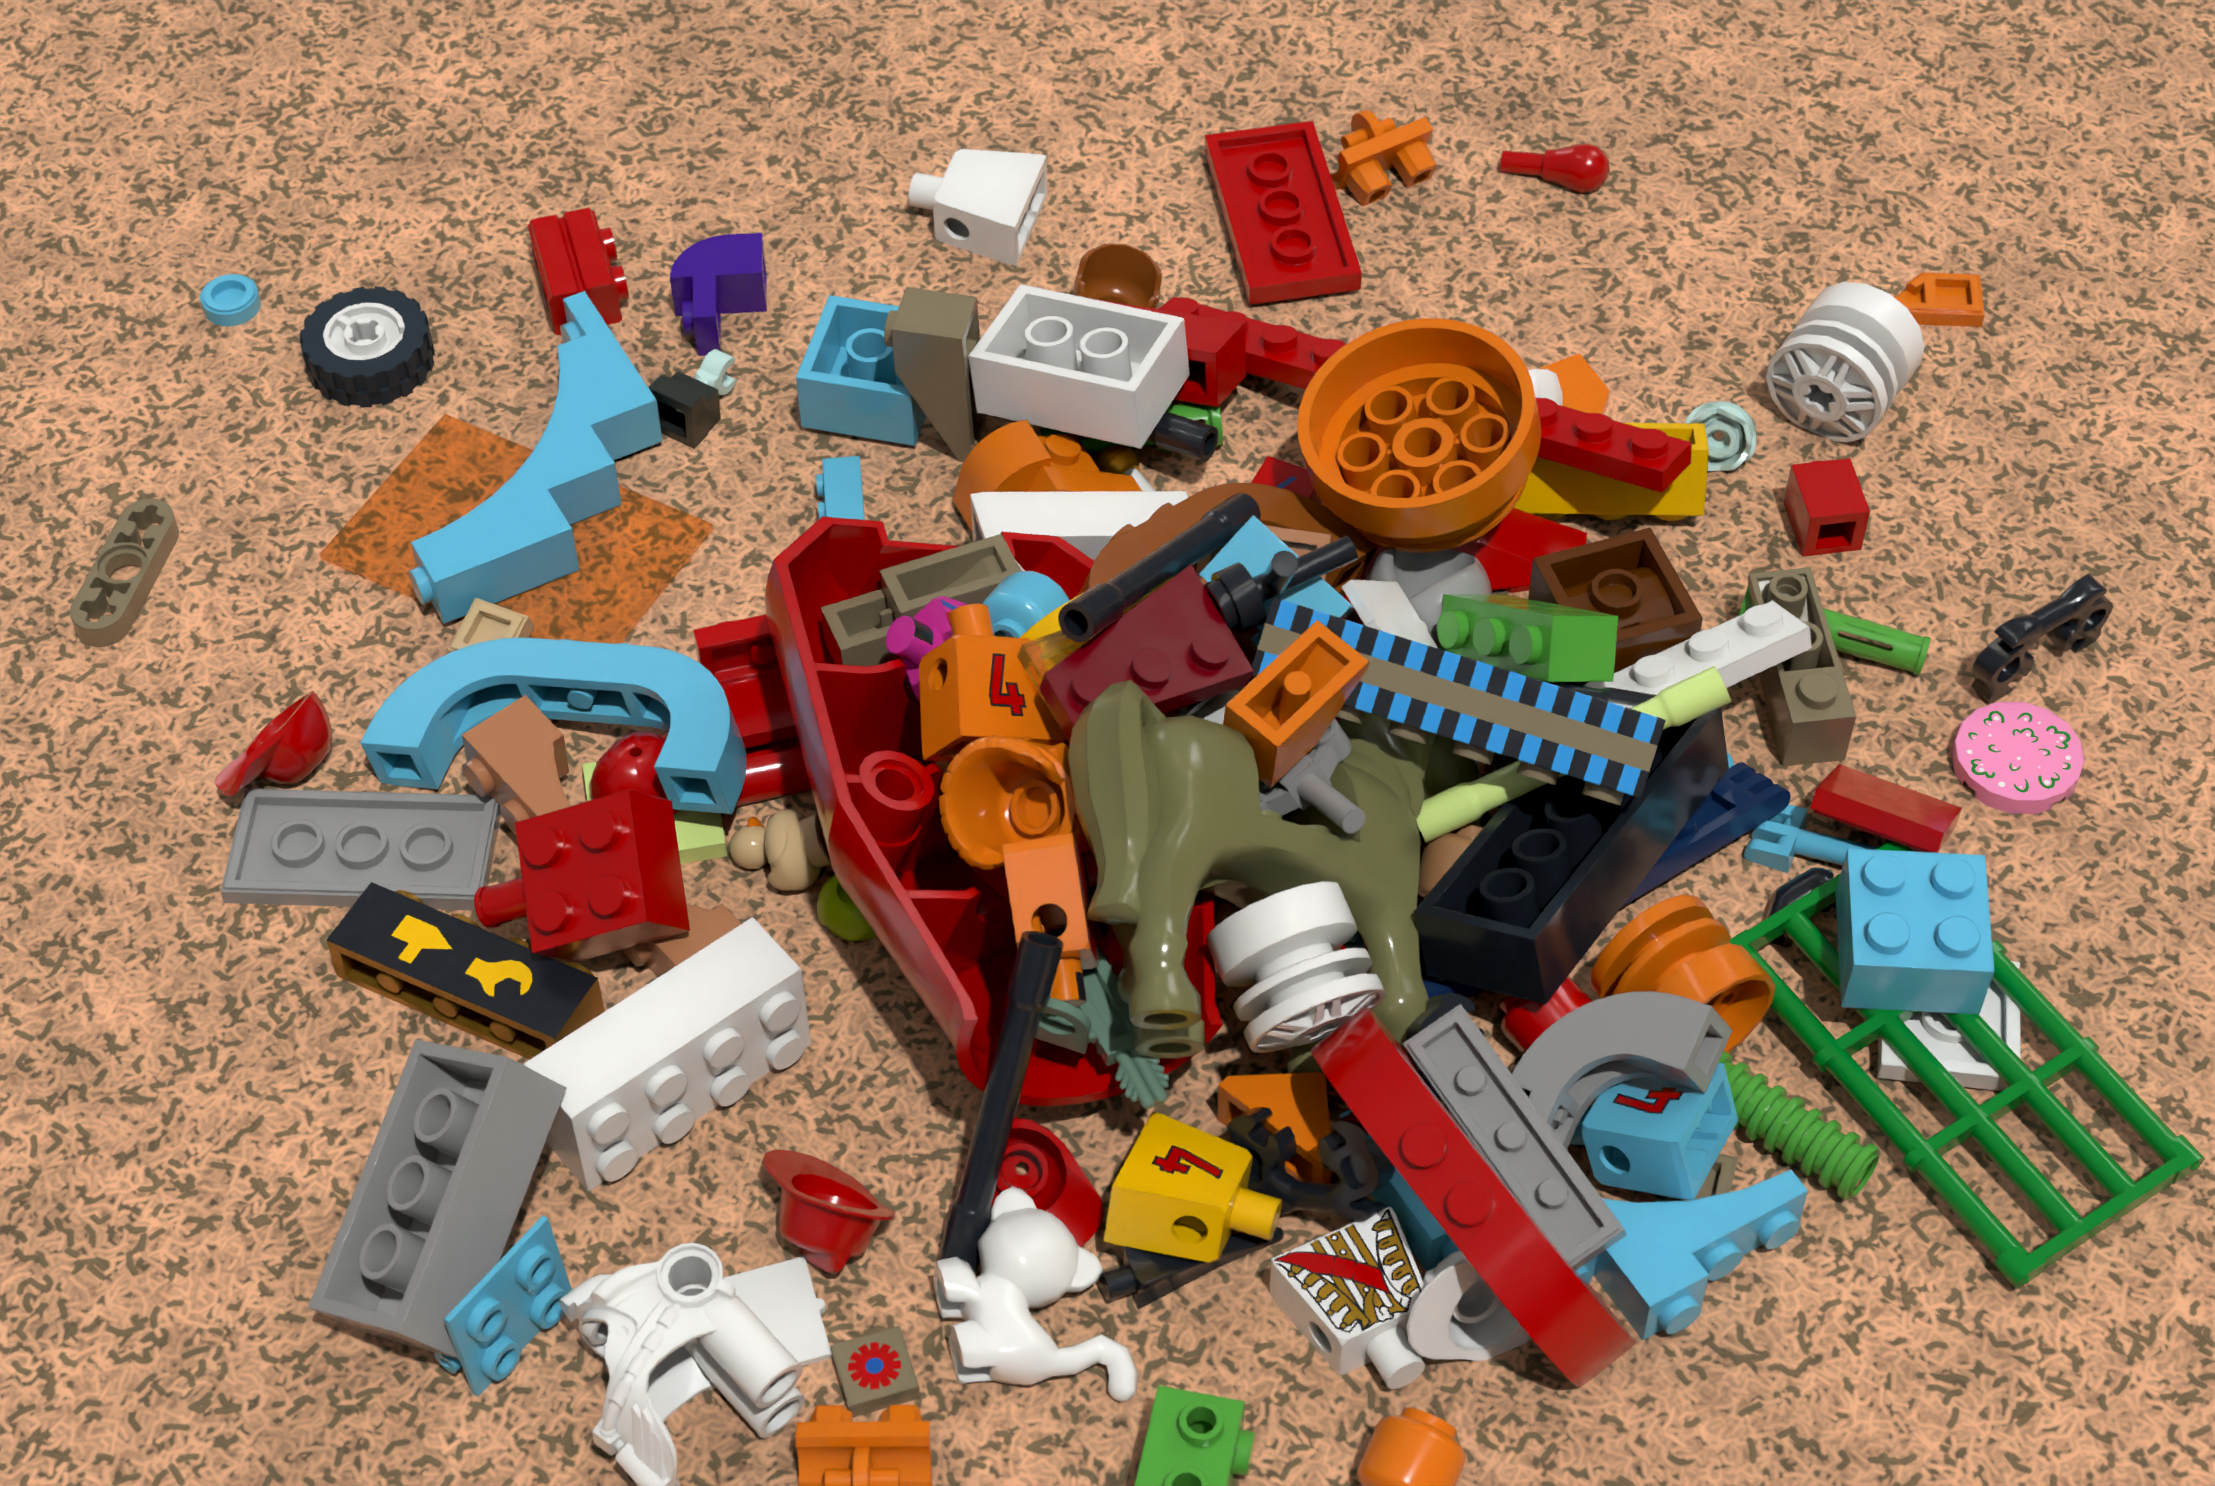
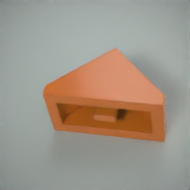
[1217,1072,1332,1184]

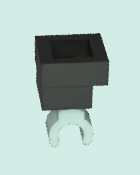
[648,349,737,449]

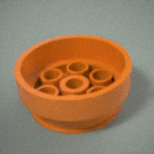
[1297,318,1541,553]

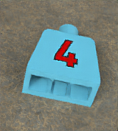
[1569,1063,1738,1200]

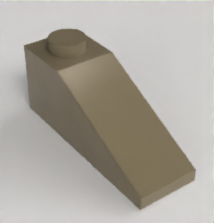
[884,287,987,462]

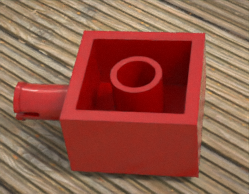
[474,789,690,962]

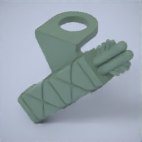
[1036,927,1169,1109]

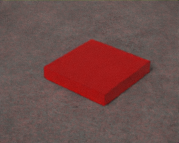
[1810,764,1962,853]

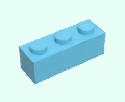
[816,456,865,520]

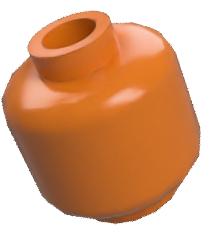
[1357,1407,1466,1486]

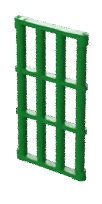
[1730,840,2205,1289]

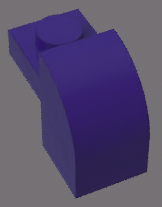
[670,233,767,356]

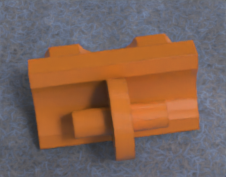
[1330,110,1437,206]
[795,1405,933,1486]

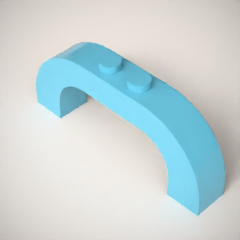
[360,638,747,814]

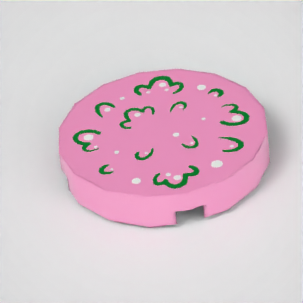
[1951,702,2085,814]

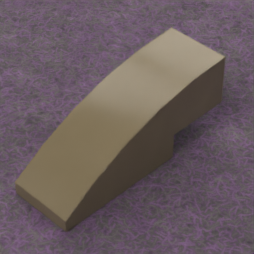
[820,534,1021,666]

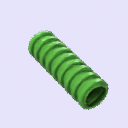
[1719,1051,1879,1200]

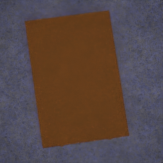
[320,414,714,644]

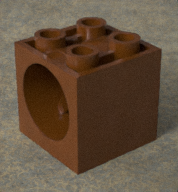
[1528,527,1703,686]

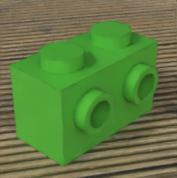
[1135,1385,1256,1486]

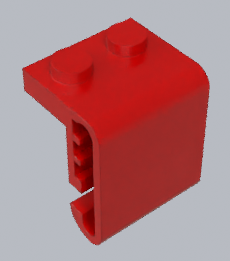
[693,614,812,807]

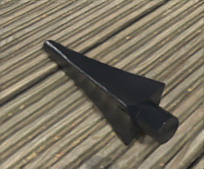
[1099,1227,1284,1310]

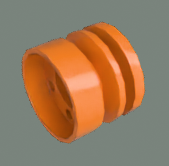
[1590,894,1776,1052]

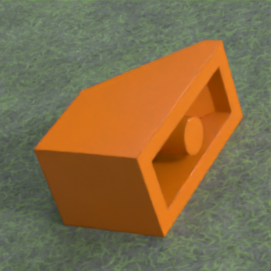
[1223,620,1369,788]

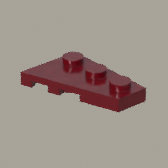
[1039,564,1254,744]

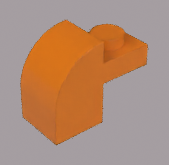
[952,420,1100,531]

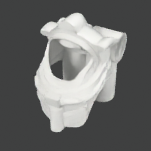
[559,1243,805,1486]

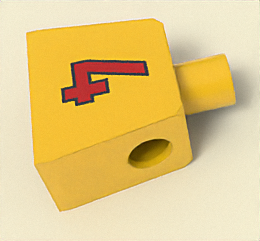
[1103,1111,1282,1263]

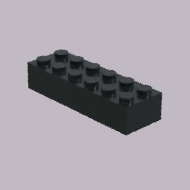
[1414,707,1729,1005]

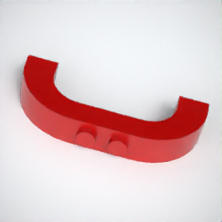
[1310,1005,1637,1388]

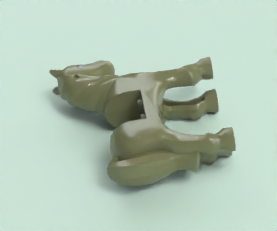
[1068,680,1488,1092]

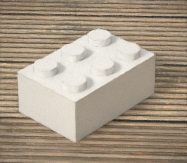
[968,284,1190,449]

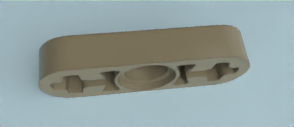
[70,499,179,647]

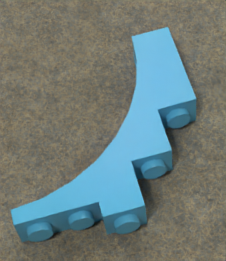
[1340,1110,1808,1340]

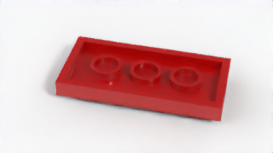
[1204,121,1362,305]

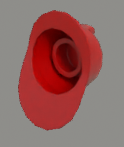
[762,1149,895,1274]

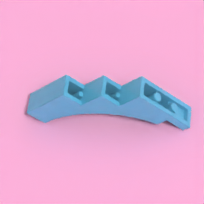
[408,291,663,624]

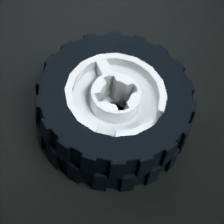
[299,286,435,408]

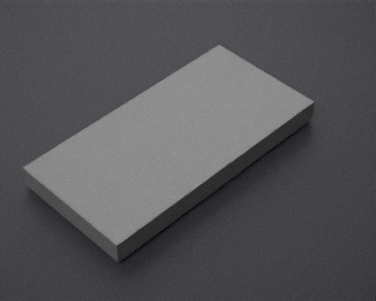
[221,788,501,911]

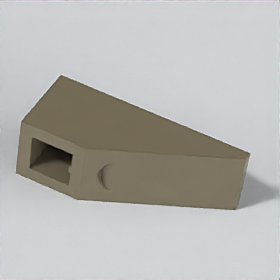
[1748,567,1856,767]

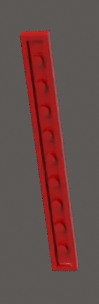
[1159,297,1692,493]

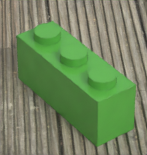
[1437,594,1618,682]

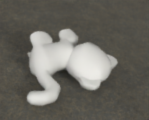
[933,1187,1138,1402]

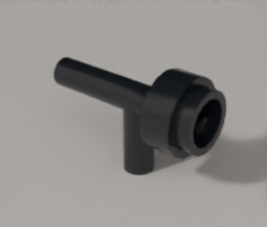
[1204,536,1358,634]

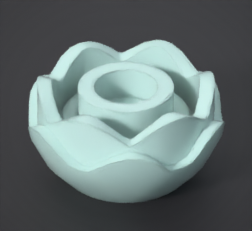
[1684,401,1756,471]

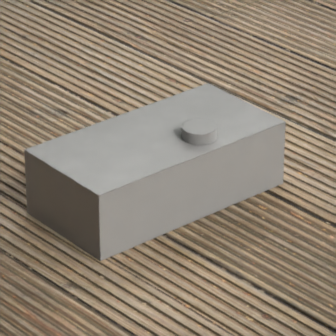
[308,1039,566,1359]

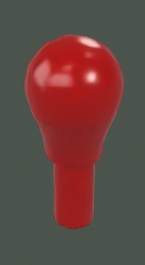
[1500,143,1610,193]

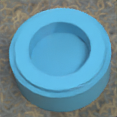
[200,274,261,326]

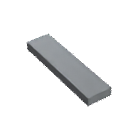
[1403,1004,1626,1270]

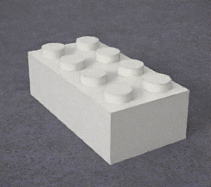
[524,917,811,1192]

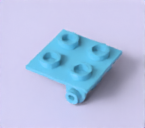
[434,1215,572,1397]

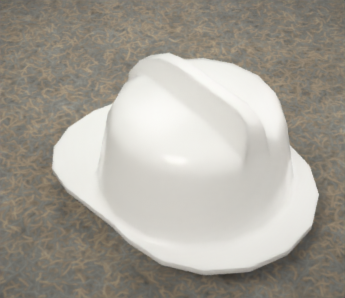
[1407,1250,1531,1361]

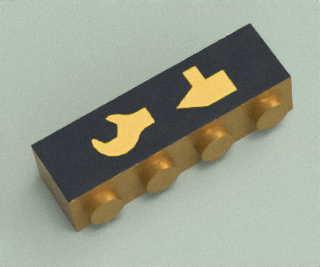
[326,882,605,1060]

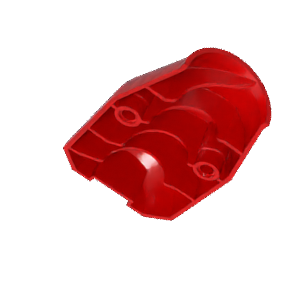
[765,516,1223,1106]

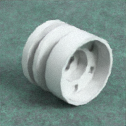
[1766,282,1925,443]
[1205,881,1386,1053]

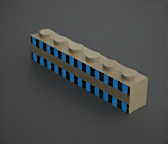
[1252,597,1666,806]

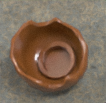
[1073,244,1162,309]

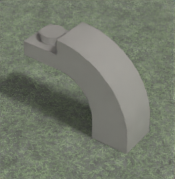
[1512,991,1732,1150]

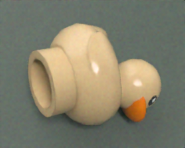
[729,809,831,891]

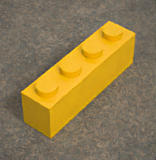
[1514,423,1709,521]

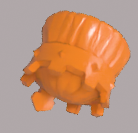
[939,735,1090,870]

